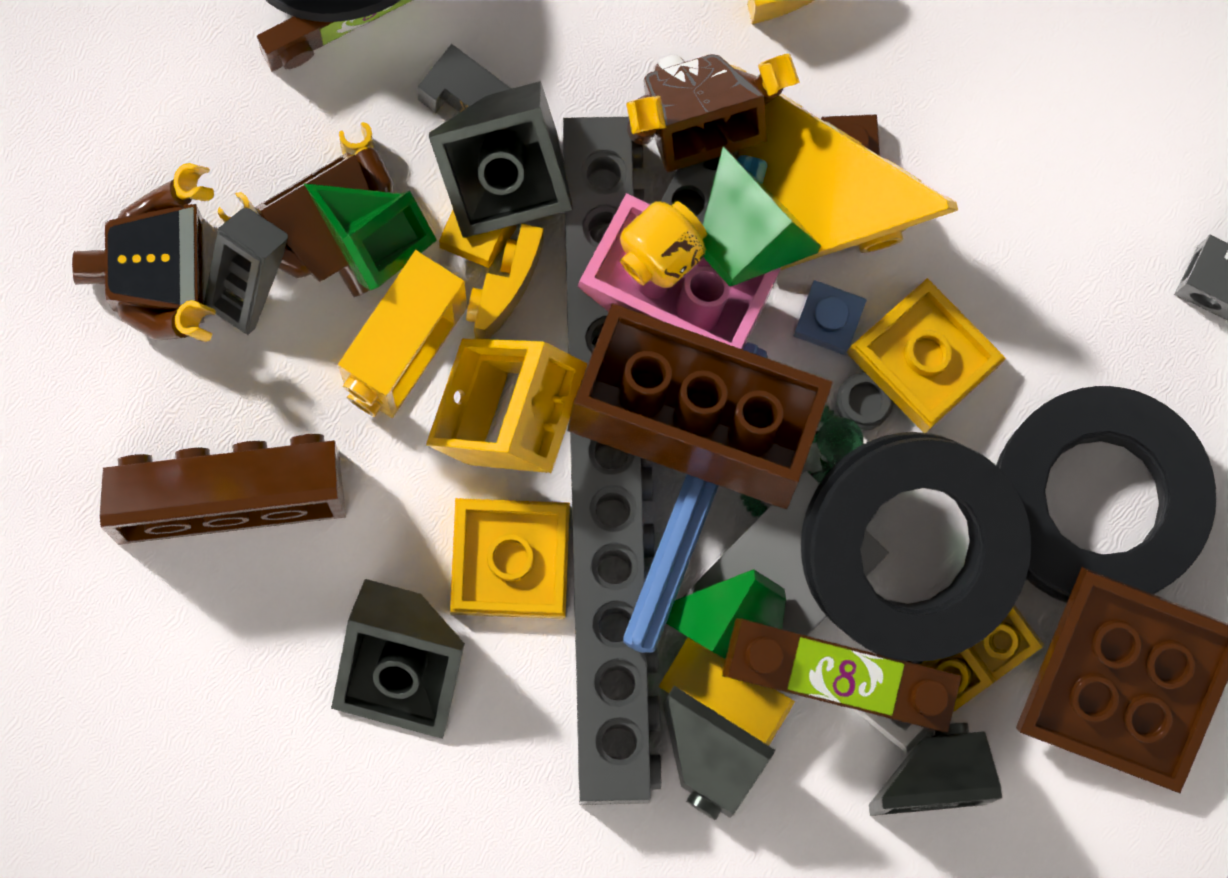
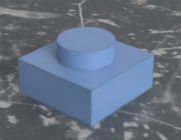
[793,280,867,355]

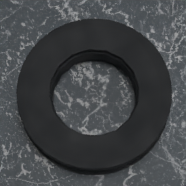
[996,386,1216,603]
[801,432,1031,662]

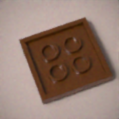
[1016,567,1228,794]

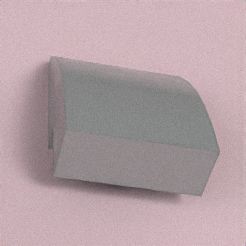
[683,471,889,636]

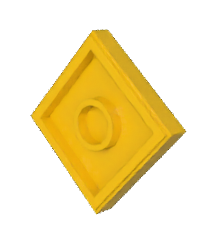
[846,278,1006,433]
[450,498,570,619]

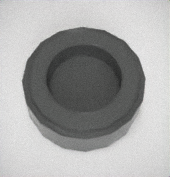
[835,372,894,431]

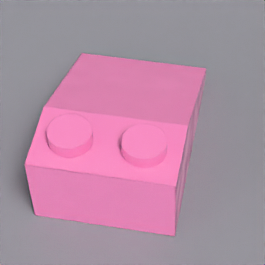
[578,193,781,349]

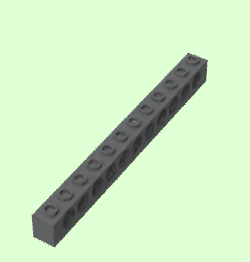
[563,117,661,805]

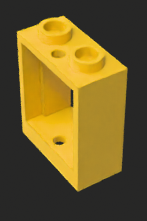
[337,250,467,418]
[426,338,588,473]

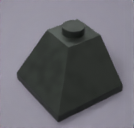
[429,81,572,238]
[331,579,465,739]
[663,686,776,820]
[869,723,1002,816]

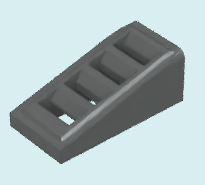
[204,208,288,335]

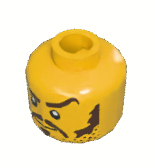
[620,201,707,288]

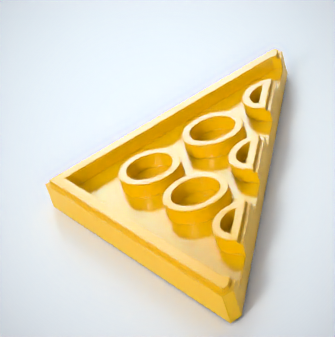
[730,64,958,270]

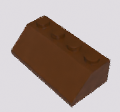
[567,303,833,510]
[99,434,346,545]

